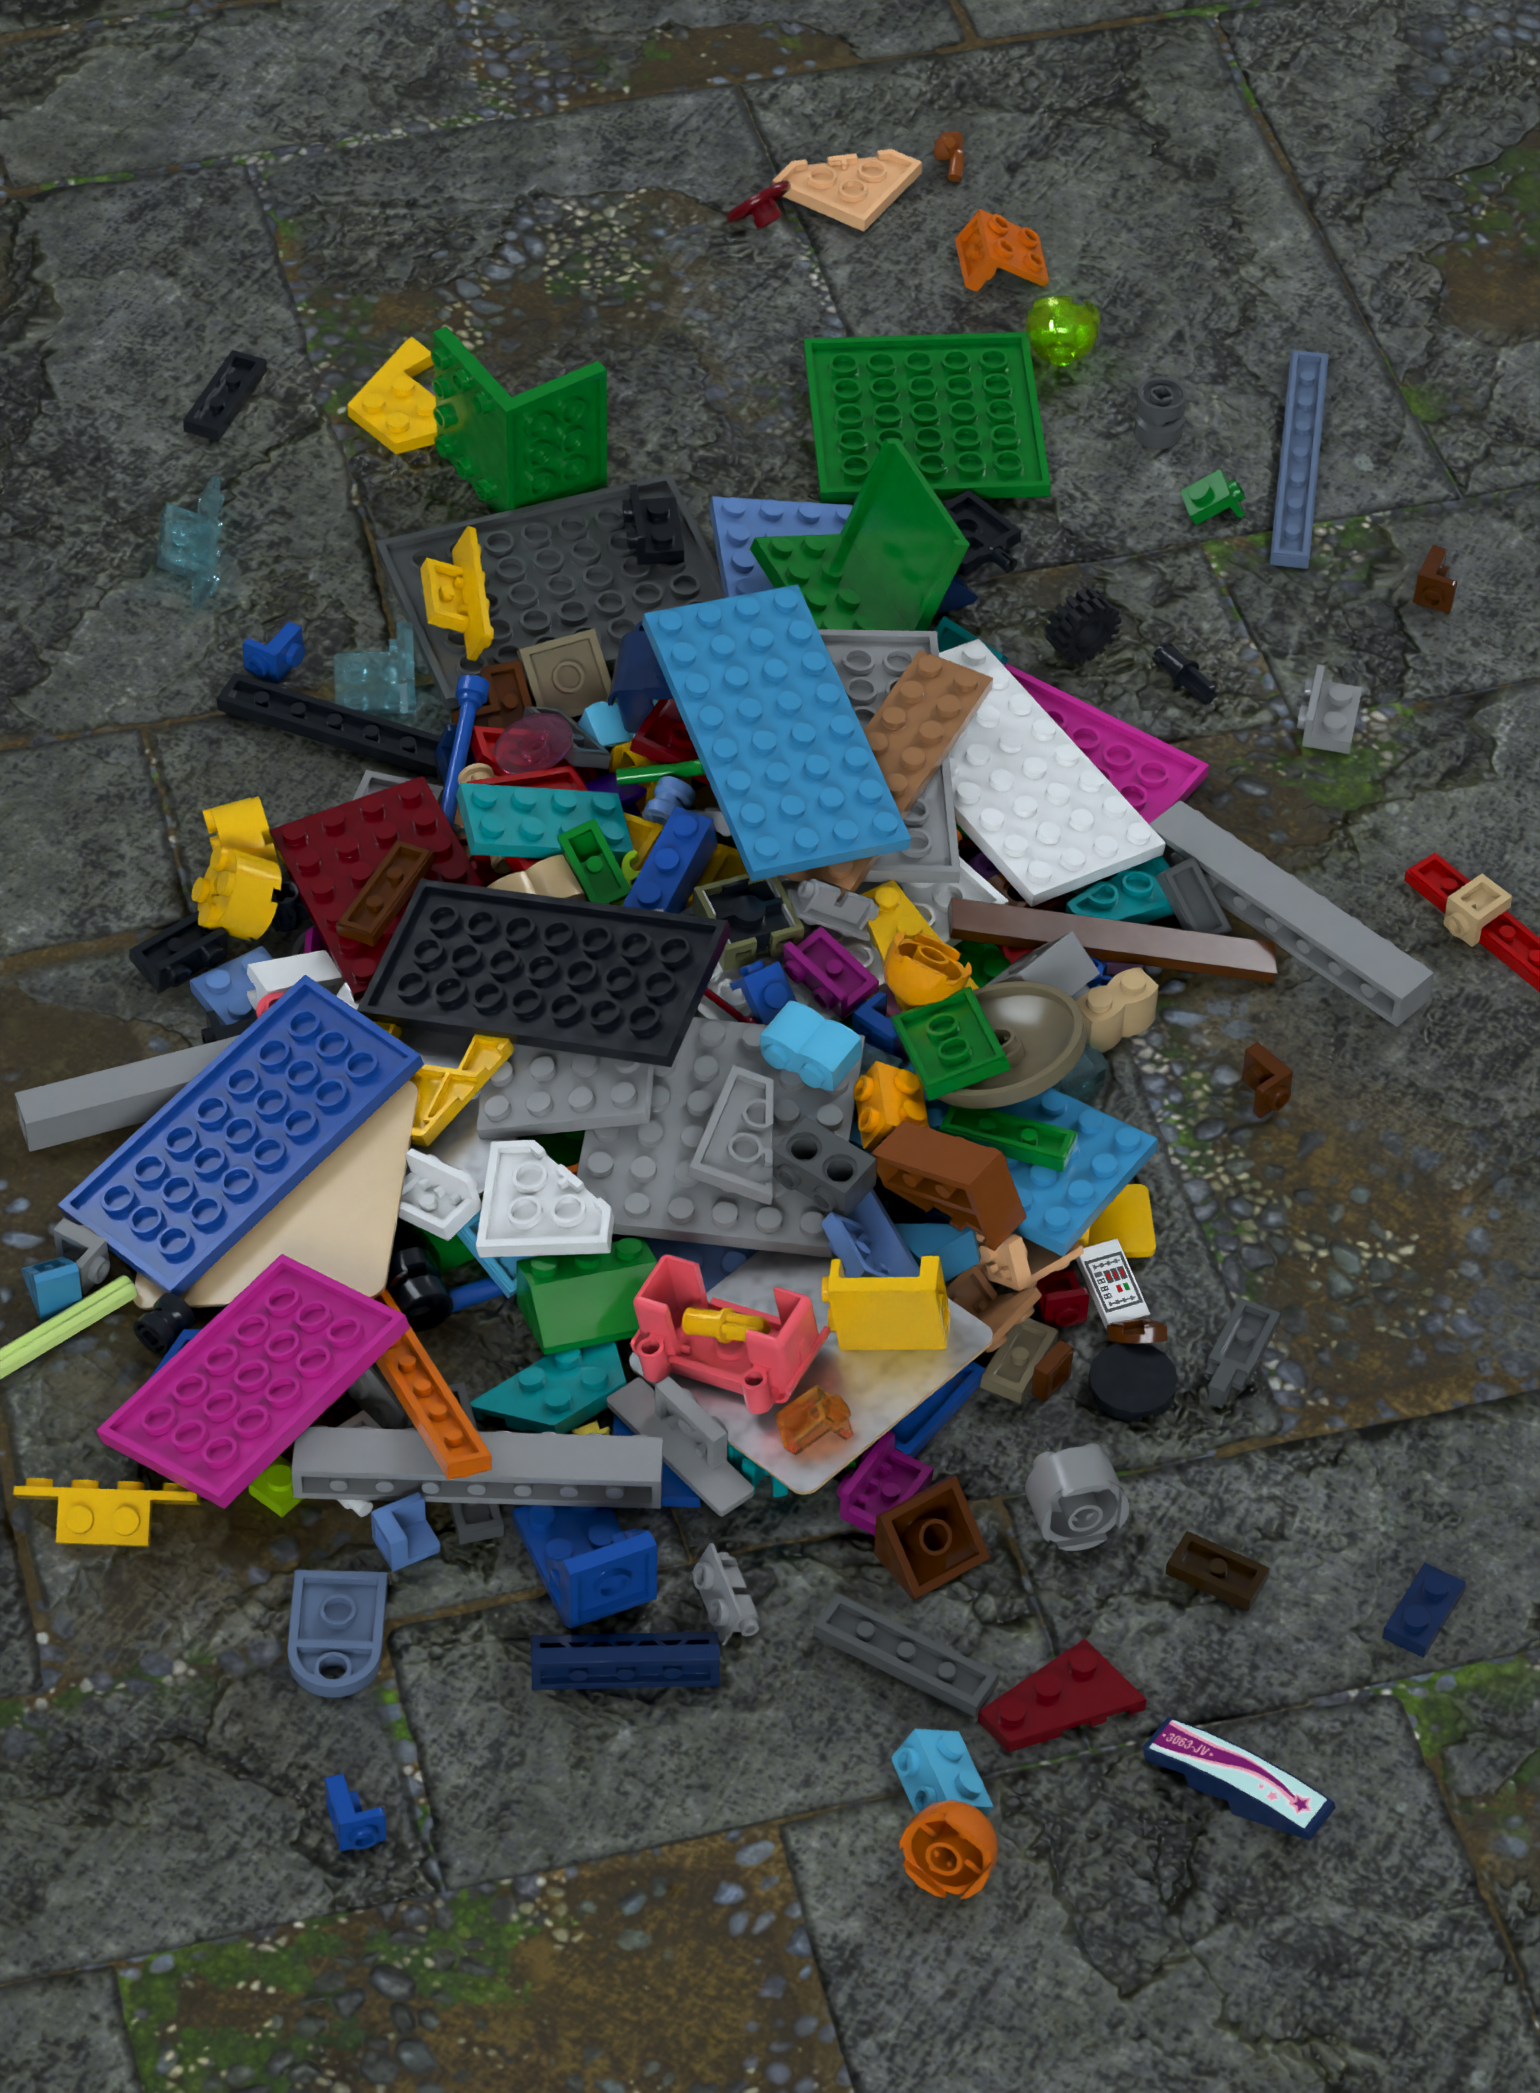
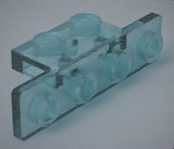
[157,475,224,608]

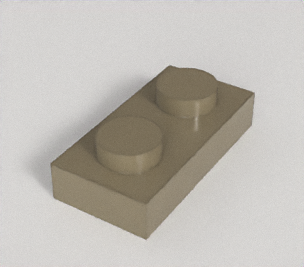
[980,1318,1059,1404]

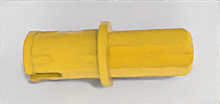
[682,1306,771,1343]

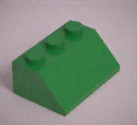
[517,1237,657,1355]

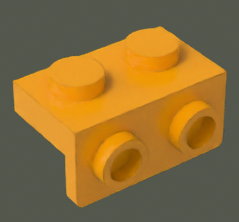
[853,1061,929,1152]

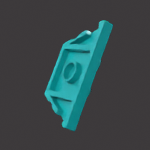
[470,1341,627,1434]

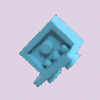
[892,1729,994,1816]

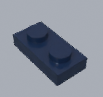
[1382,1563,1466,1658]

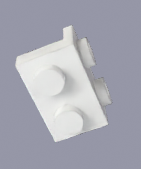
[398,1148,482,1241]

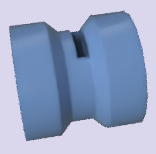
[642,776,696,825]

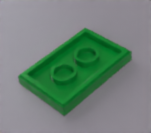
[890,986,1011,1101]

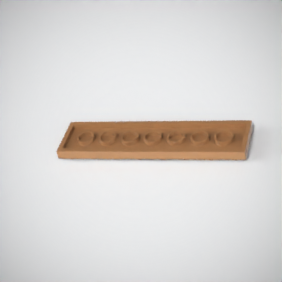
[783,650,993,899]

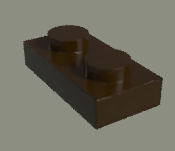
[1165,1531,1270,1612]

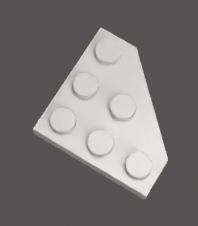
[476,1140,615,1258]

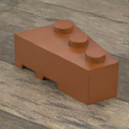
[871,1120,1027,1251]

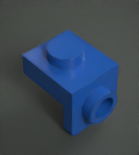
[242,621,305,684]
[729,960,797,1025]

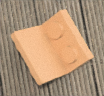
[975,1231,1084,1291]

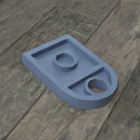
[288,1570,388,1698]

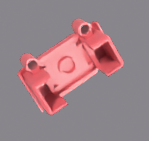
[630,1255,831,1414]

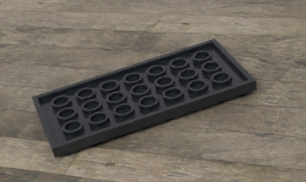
[357,879,732,1067]

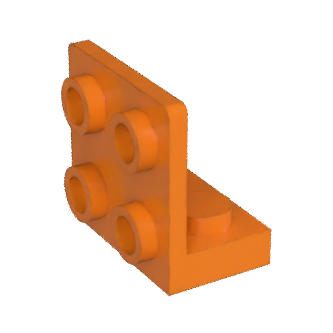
[955,209,1049,292]

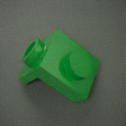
[1180,469,1246,525]

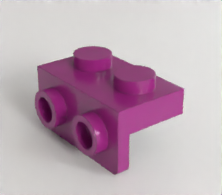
[783,926,879,1020]
[837,1431,934,1536]

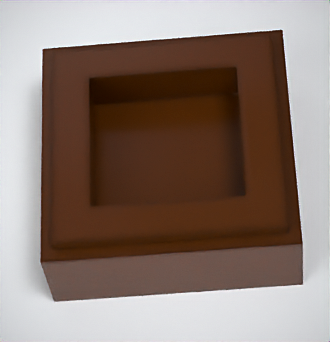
[1032,1339,1073,1402]

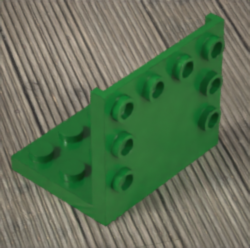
[431,326,607,513]
[750,438,970,631]

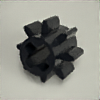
[270,881,310,932]

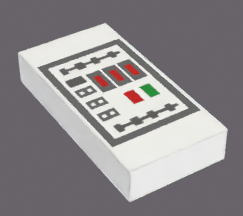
[1075,1239,1150,1331]

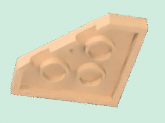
[772,149,922,232]

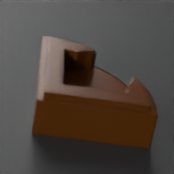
[1107,1317,1168,1343]

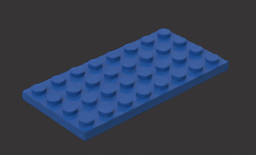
[58,975,424,1297]

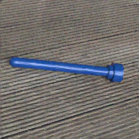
[440,675,490,829]

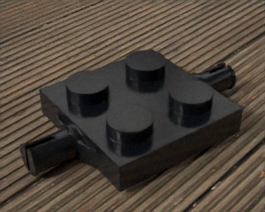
[941,490,1022,576]

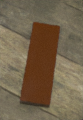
[336,840,435,947]

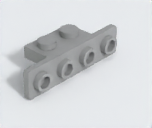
[607,1377,754,1516]

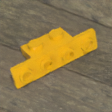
[420,526,494,661]
[13,1478,201,1547]

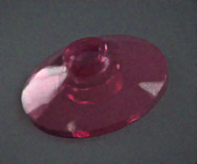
[494,713,573,774]

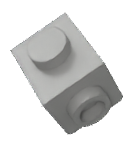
[53,1218,110,1295]

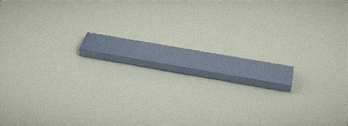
[1269,350,1329,569]

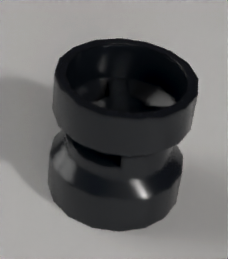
[133,1293,196,1355]

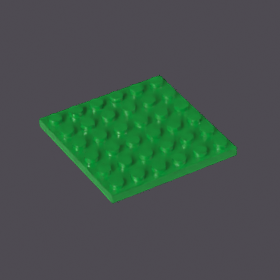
[803,332,1051,504]

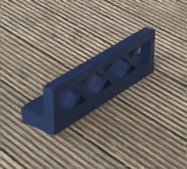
[531,1632,720,1690]

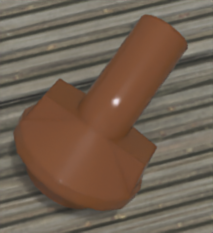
[933,131,965,182]

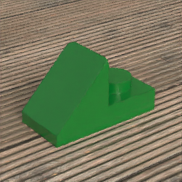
[557,818,631,905]

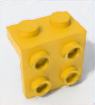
[1074,1184,1156,1260]

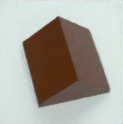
[874,1475,990,1599]

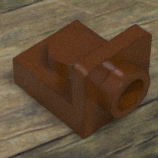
[1413,545,1457,613]
[1242,1042,1293,1118]

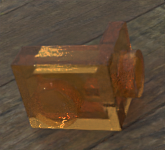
[775,1385,854,1456]

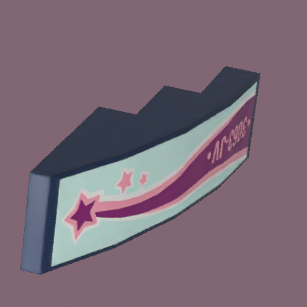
[1142,1716,1336,1840]

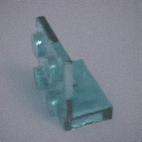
[334,622,416,715]

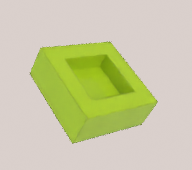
[248,1455,304,1518]

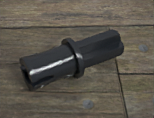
[1152,642,1219,705]

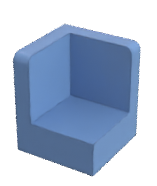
[371,1492,441,1572]

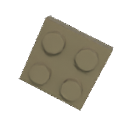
[517,628,617,719]

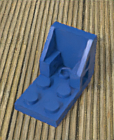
[512,1505,657,1629]

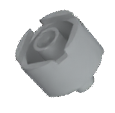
[1025,1443,1129,1551]

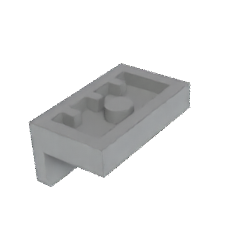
[1297,664,1363,754]

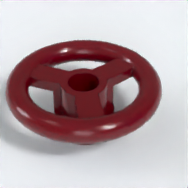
[726,180,791,230]

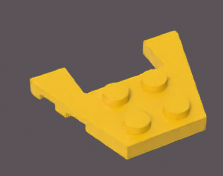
[347,337,437,455]
[373,1021,515,1147]

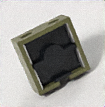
[692,873,805,972]

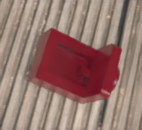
[1032,1270,1089,1327]

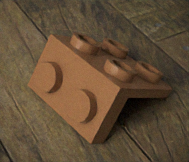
[945,1265,1042,1353]

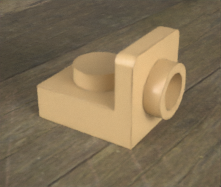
[1444,874,1512,947]

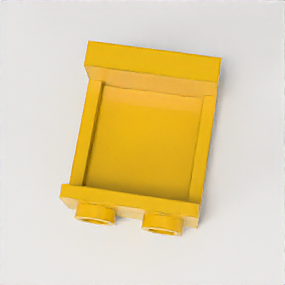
[821,1256,951,1350]

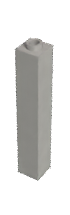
[14,1035,240,1152]

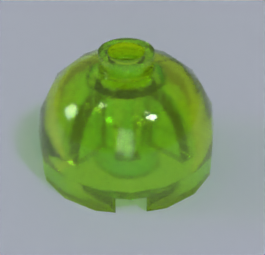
[1025,295,1101,366]

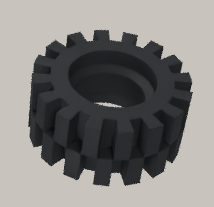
[1045,589,1121,665]

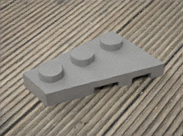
[687,1065,774,1206]

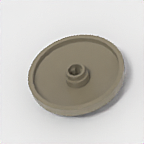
[937,981,1087,1109]

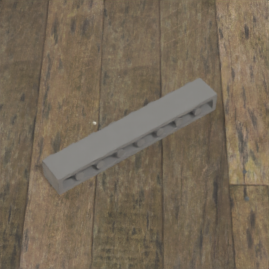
[1149,800,1434,1027]
[291,1425,663,1509]

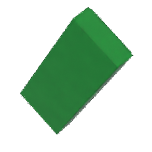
[939,1105,1078,1172]

